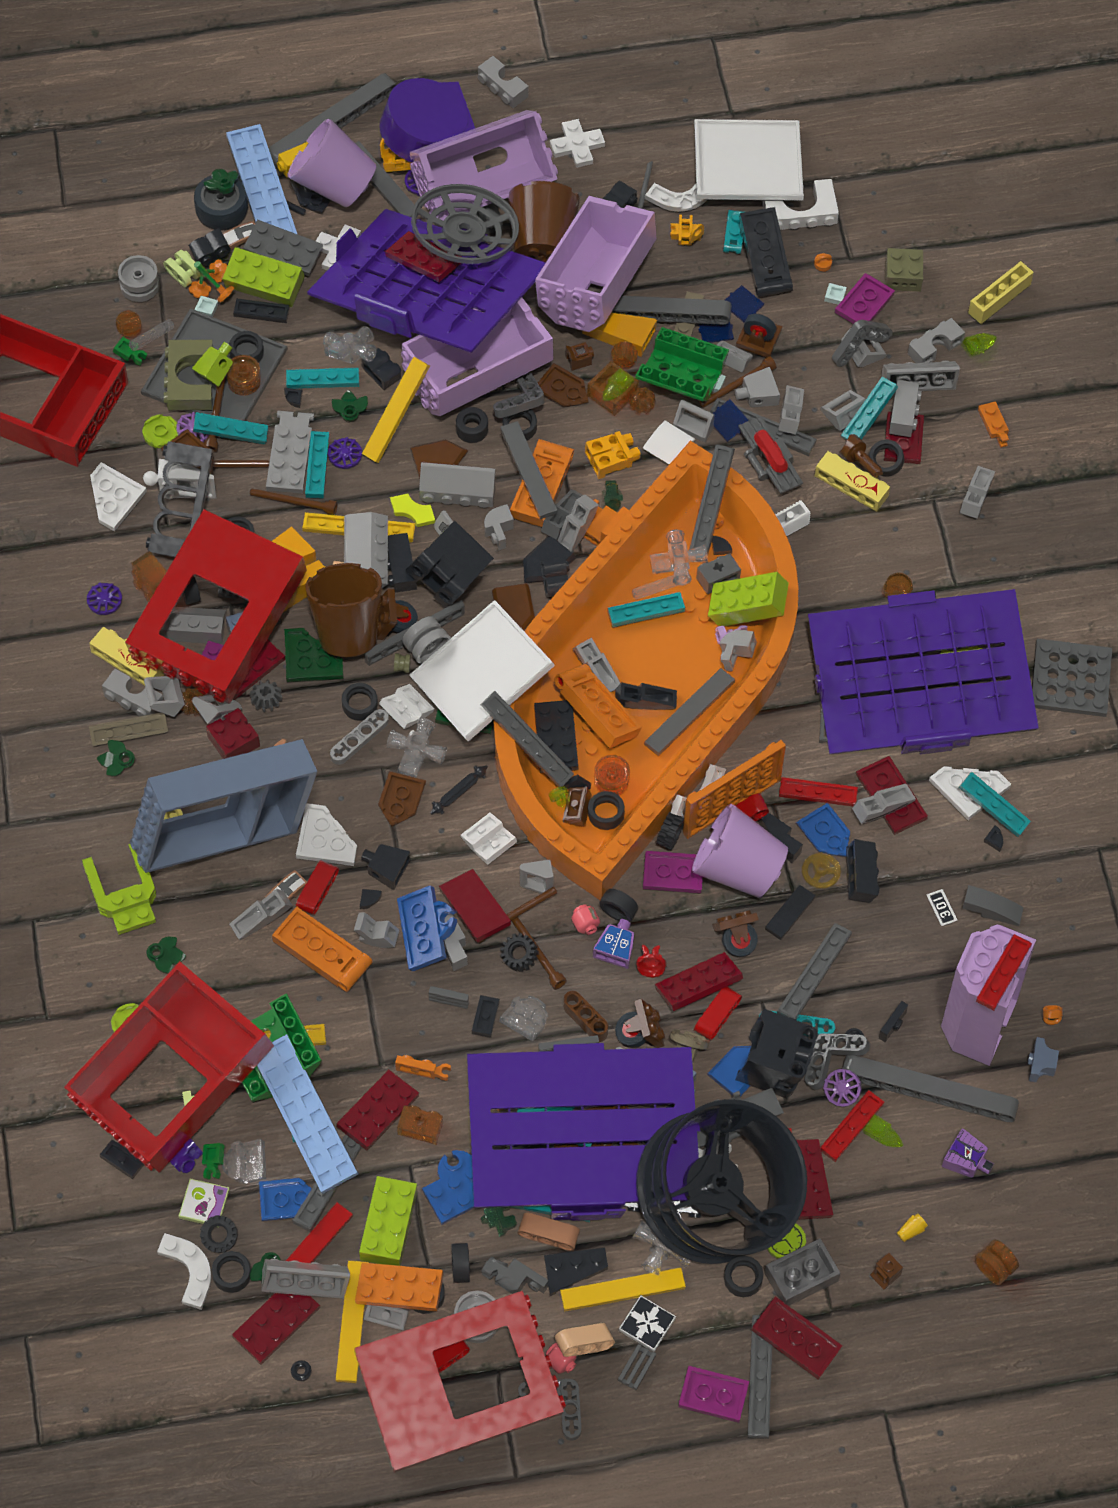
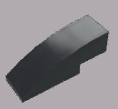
[615,682,677,710]
[758,813,803,864]

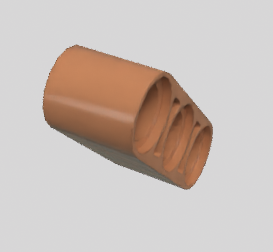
[517,1213,580,1251]

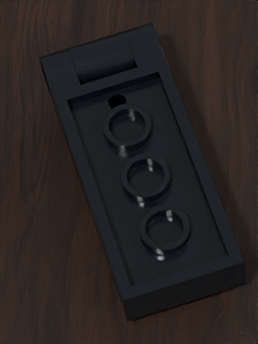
[739,207,793,297]

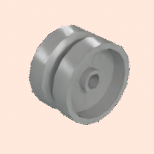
[118,255,160,302]
[402,616,451,664]
[454,1290,498,1344]

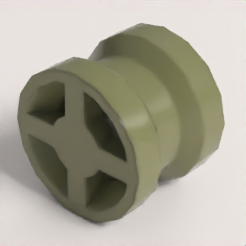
[394,653,411,673]

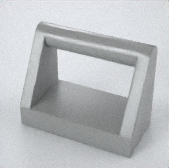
[841,328,887,367]
[821,390,866,431]
[673,400,715,442]
[144,676,185,717]
[192,695,242,724]
[520,860,554,893]

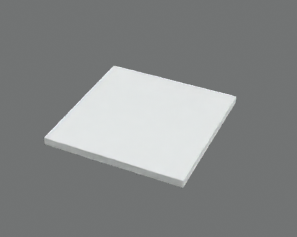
[694,119,804,200]
[410,600,555,741]

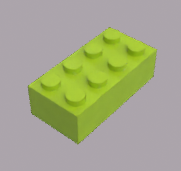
[222,247,304,308]
[708,572,789,626]
[359,1176,417,1266]

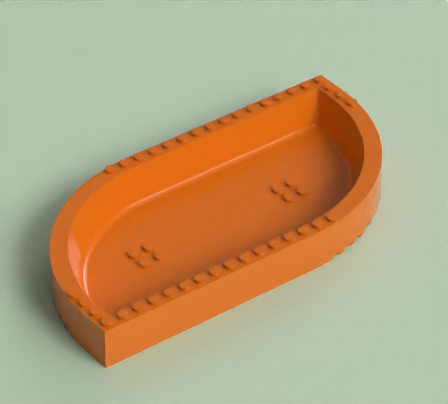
[494,440,798,900]

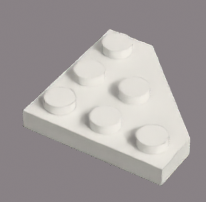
[90,462,147,532]
[929,766,1011,820]
[296,803,357,866]

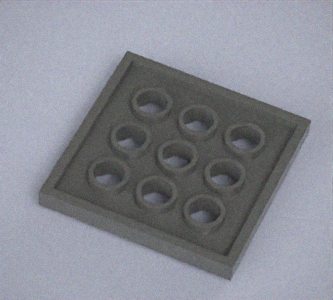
[1032,638,1112,717]

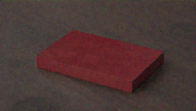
[884,411,924,464]

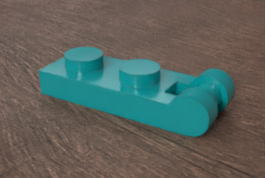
[723,210,744,254]

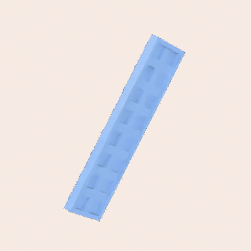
[226,124,297,234]
[257,1034,358,1194]

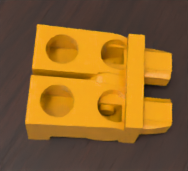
[585,431,641,479]

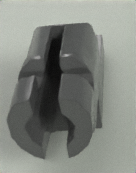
[481,1257,548,1294]

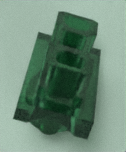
[601,480,623,511]
[480,1207,517,1237]

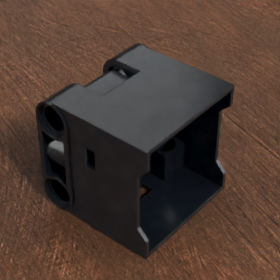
[405,520,494,608]
[735,1009,818,1098]

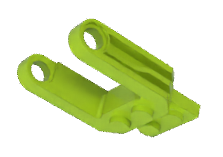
[82,844,157,935]

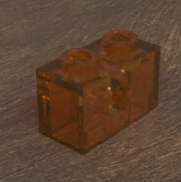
[397,1105,443,1145]

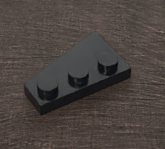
[544,1247,608,1296]

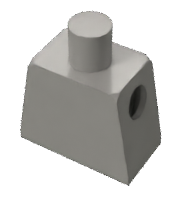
[735,367,780,407]

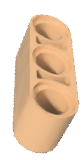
[555,1323,615,1357]

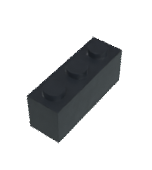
[388,533,417,593]
[846,839,880,903]

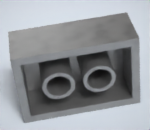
[765,1238,840,1306]

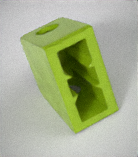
[192,342,233,386]

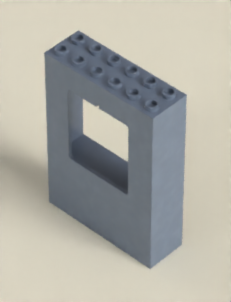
[130,739,317,873]

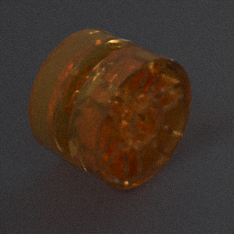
[227,355,261,395]
[594,755,630,796]
[974,1239,1019,1285]

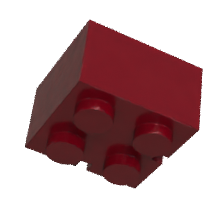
[206,708,260,759]

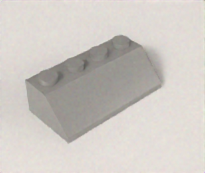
[882,361,960,392]
[419,462,495,508]
[344,512,388,588]
[159,607,227,644]
[262,1259,350,1299]

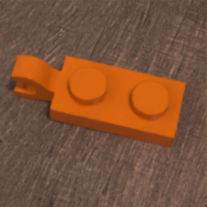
[978,401,1009,447]
[395,1055,451,1081]

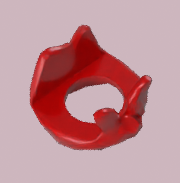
[636,945,667,977]

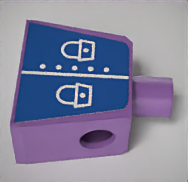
[593,919,634,969]

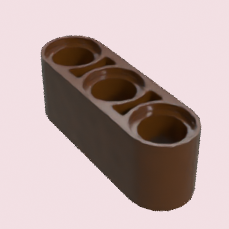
[563,991,608,1042]

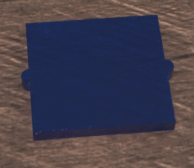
[725,285,764,322]
[698,322,734,343]
[712,399,749,442]

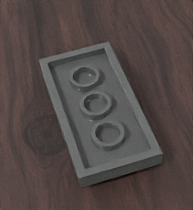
[243,219,323,276]

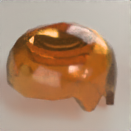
[883,572,913,598]

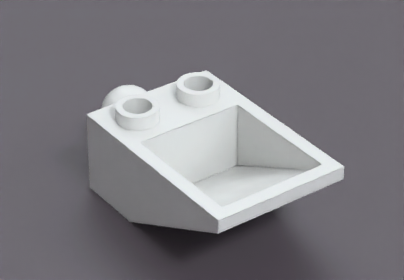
[143,459,216,499]

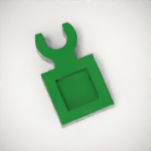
[113,337,147,366]
[202,1143,225,1180]

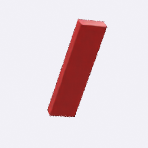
[779,777,858,807]
[976,934,1032,1011]
[821,1090,885,1162]
[286,1202,353,1263]

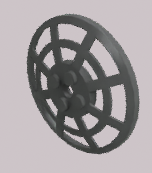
[411,184,519,264]

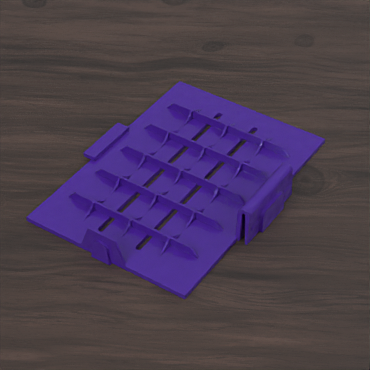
[307,209,545,353]
[808,589,1039,755]
[467,1043,700,1221]

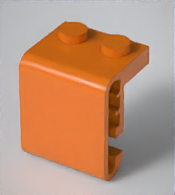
[583,499,629,546]

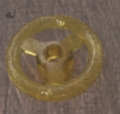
[802,853,841,888]

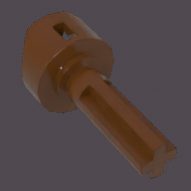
[839,434,883,478]

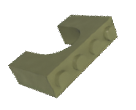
[164,340,213,410]

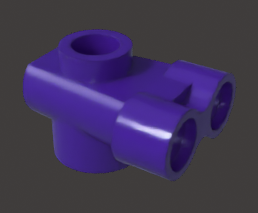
[170,1139,203,1173]

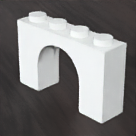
[762,179,839,230]

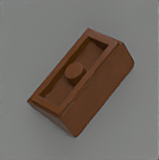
[563,787,592,826]

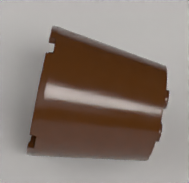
[509,181,580,263]
[305,563,382,657]

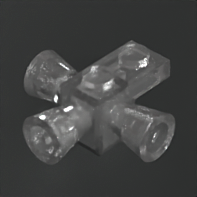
[323,326,376,364]
[650,529,708,585]
[386,718,447,778]
[632,1220,690,1275]

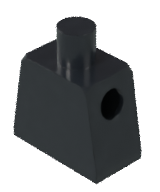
[361,844,410,890]

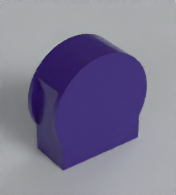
[380,78,475,163]

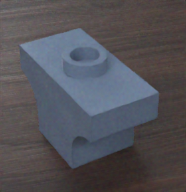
[1028,1037,1059,1082]

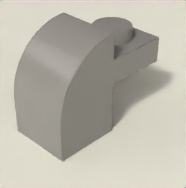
[484,504,514,550]
[720,630,757,671]
[354,912,399,948]

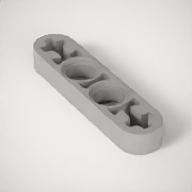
[330,709,389,765]

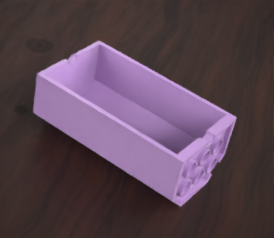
[410,110,558,221]
[535,196,657,332]
[401,297,553,416]
[941,924,1036,1066]

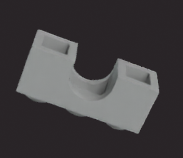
[478,56,529,108]
[908,318,965,363]
[102,669,163,716]

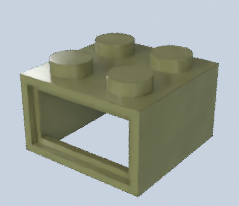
[885,248,923,292]

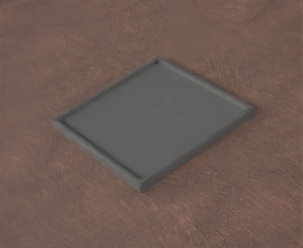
[141,308,288,421]

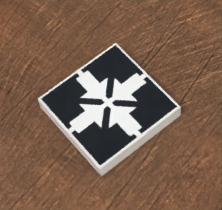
[619,1295,676,1352]

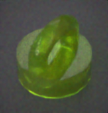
[548,786,568,807]

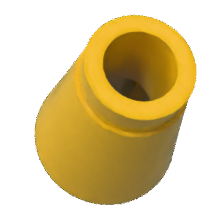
[897,1213,928,1242]

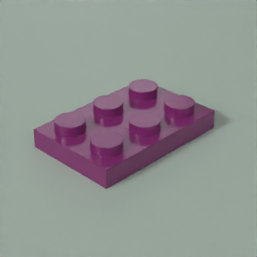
[835,273,895,324]
[643,851,703,893]
[678,1366,749,1423]

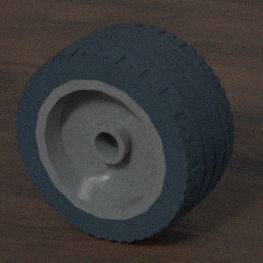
[194,175,248,230]

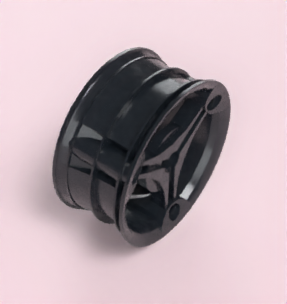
[636,1099,807,1264]

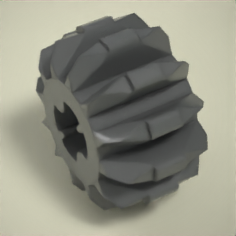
[250,679,282,713]

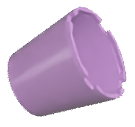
[288,119,376,207]
[692,804,788,898]

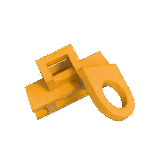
[380,138,412,172]
[670,215,704,245]

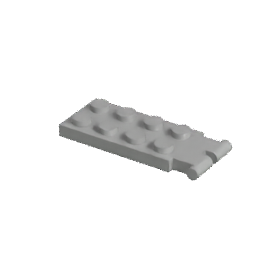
[266,411,314,494]

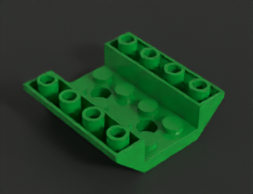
[635,327,729,401]
[242,993,322,1102]

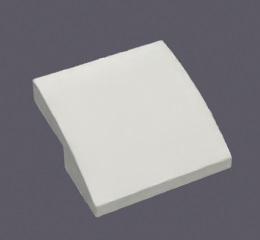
[643,421,695,465]
[379,684,434,729]
[461,813,517,865]

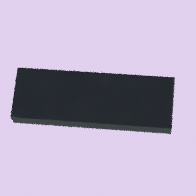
[233,298,290,323]
[765,885,816,940]

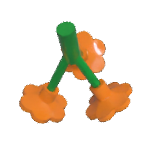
[189,260,235,303]

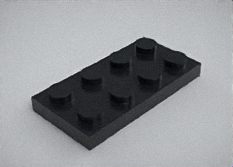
[534,700,579,773]

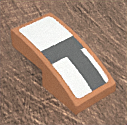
[222,221,255,250]
[265,870,307,900]

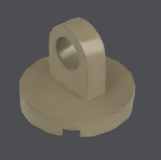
[670,1029,710,1063]

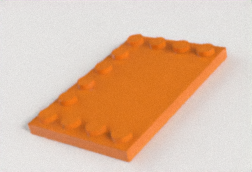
[683,740,786,839]

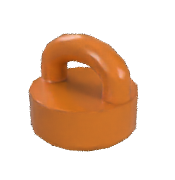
[814,253,832,272]
[1043,1005,1063,1025]

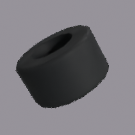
[456,407,489,443]

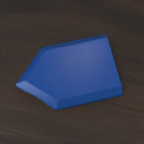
[796,803,850,857]
[707,1046,751,1097]
[259,1178,312,1221]

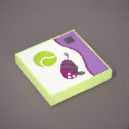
[179,1179,230,1228]

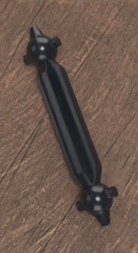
[430,765,488,815]

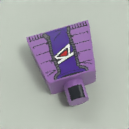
[942,1129,994,1177]

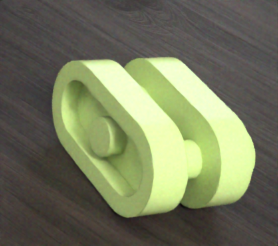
[163,250,200,287]

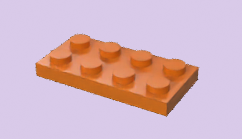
[355,1262,444,1312]

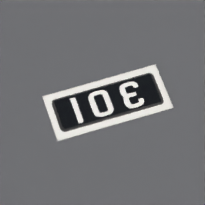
[927,889,957,926]

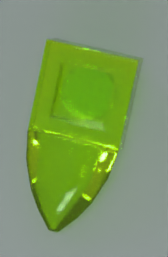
[962,333,997,356]
[603,368,634,401]
[863,1114,903,1147]

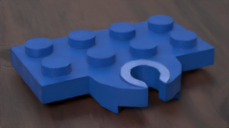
[397,885,457,971]
[422,1150,474,1225]

